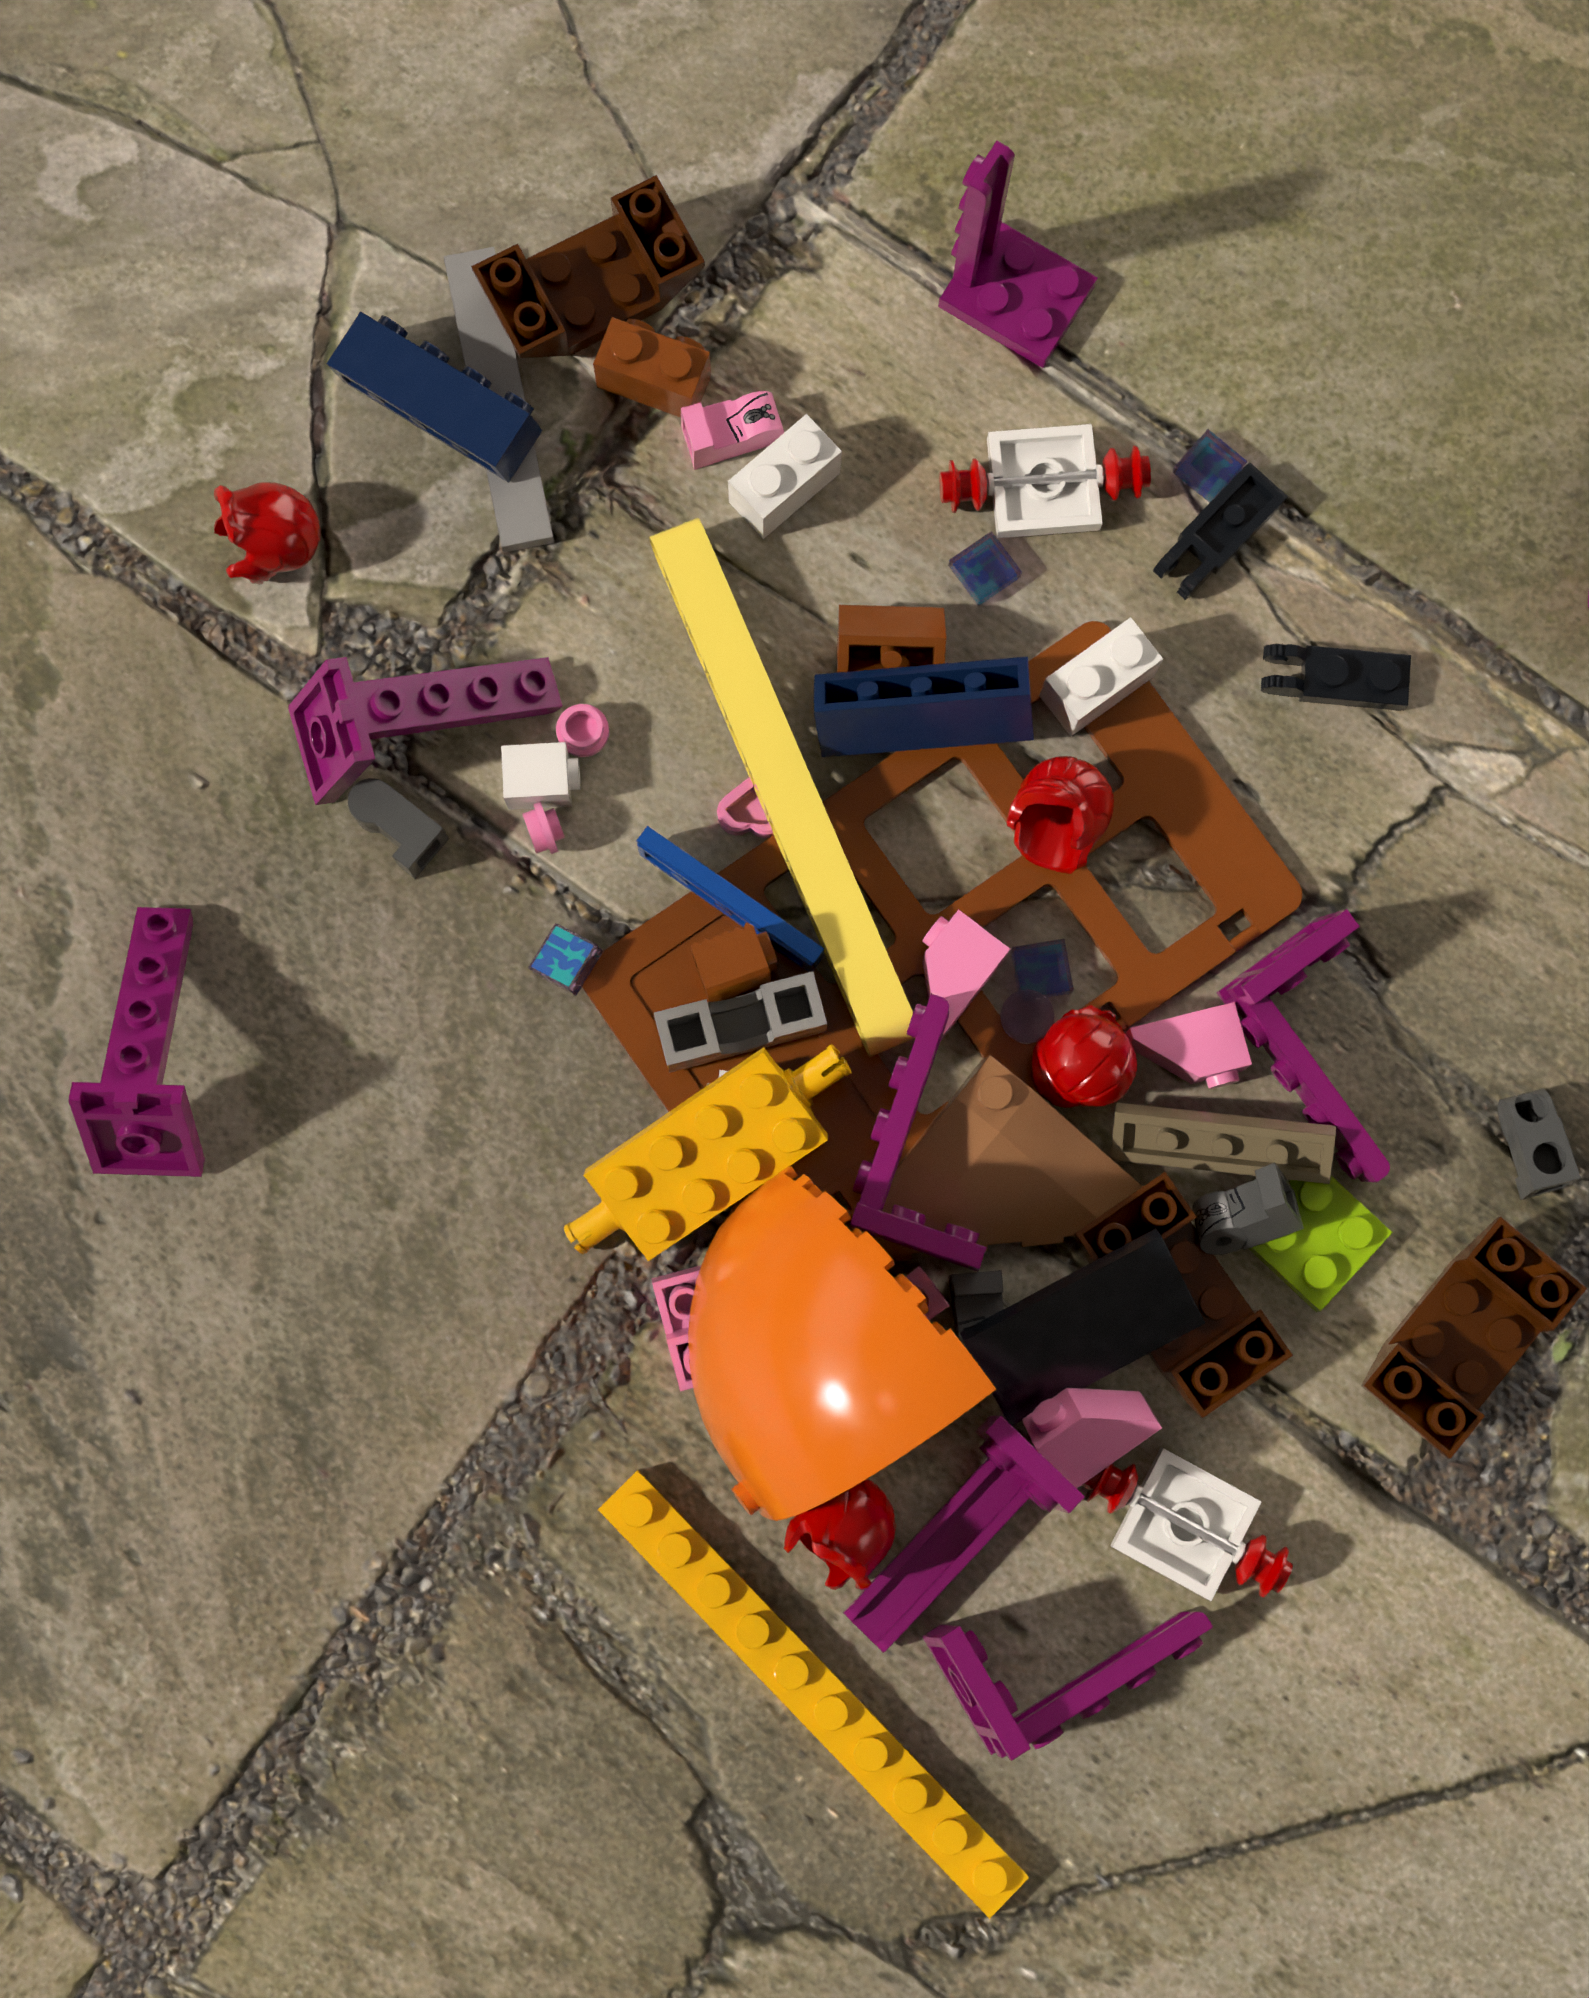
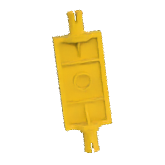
[564,1044,852,1261]

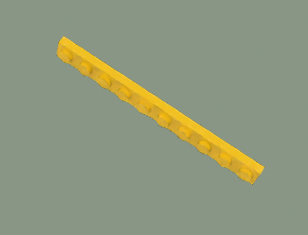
[598,1470,1029,1919]

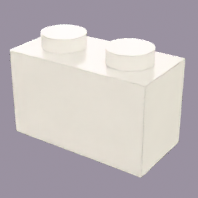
[728,414,842,539]
[1039,617,1163,736]

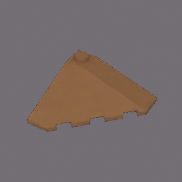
[848,1055,1143,1261]

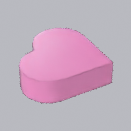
[717,777,774,838]

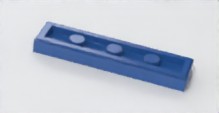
[636,826,824,972]

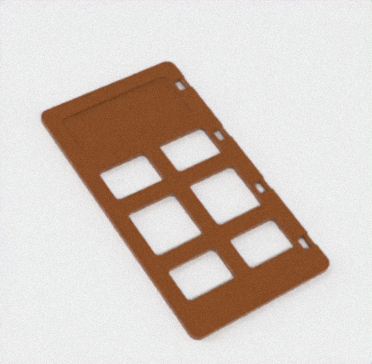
[580,621,1302,1226]

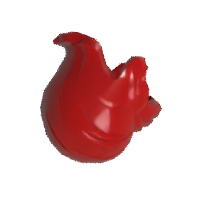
[214,482,320,585]
[1006,756,1114,874]
[1032,1005,1137,1108]
[784,1478,896,1590]

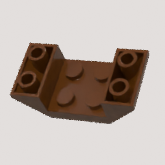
[471,175,705,358]
[1074,1172,1293,1418]
[1361,1217,1587,1459]

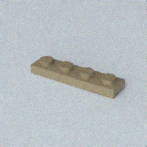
[1111,1102,1336,1184]

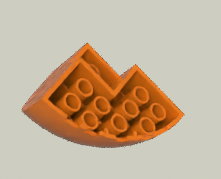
[688,1166,996,1521]

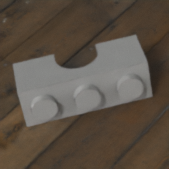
[654,971,827,1073]

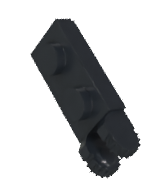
[1153,462,1288,600]
[1261,643,1411,711]

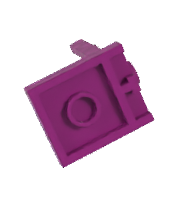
[938,141,1098,368]
[288,657,563,805]
[68,907,205,1177]
[1216,909,1390,1183]
[850,993,987,1272]
[843,1416,1085,1653]
[922,1611,1213,1761]

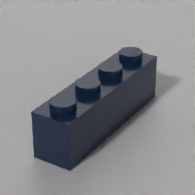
[326,311,543,483]
[814,657,1034,757]

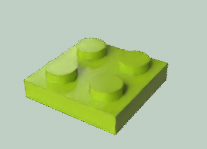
[1249,1176,1393,1312]

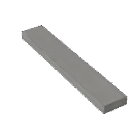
[443,247,554,553]

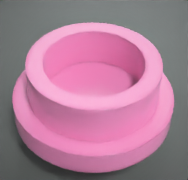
[556,704,609,757]
[522,801,565,854]

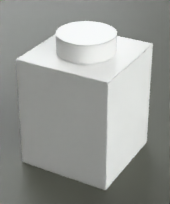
[501,742,581,810]

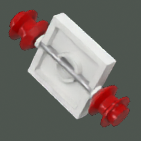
[939,424,1151,538]
[1081,1448,1293,1601]

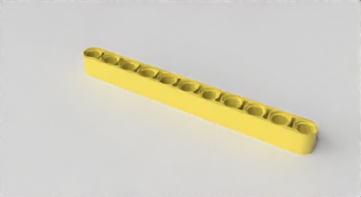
[649,518,915,1057]

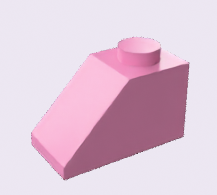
[922,909,1010,1041]
[1126,1002,1252,1089]
[1022,1388,1162,1488]

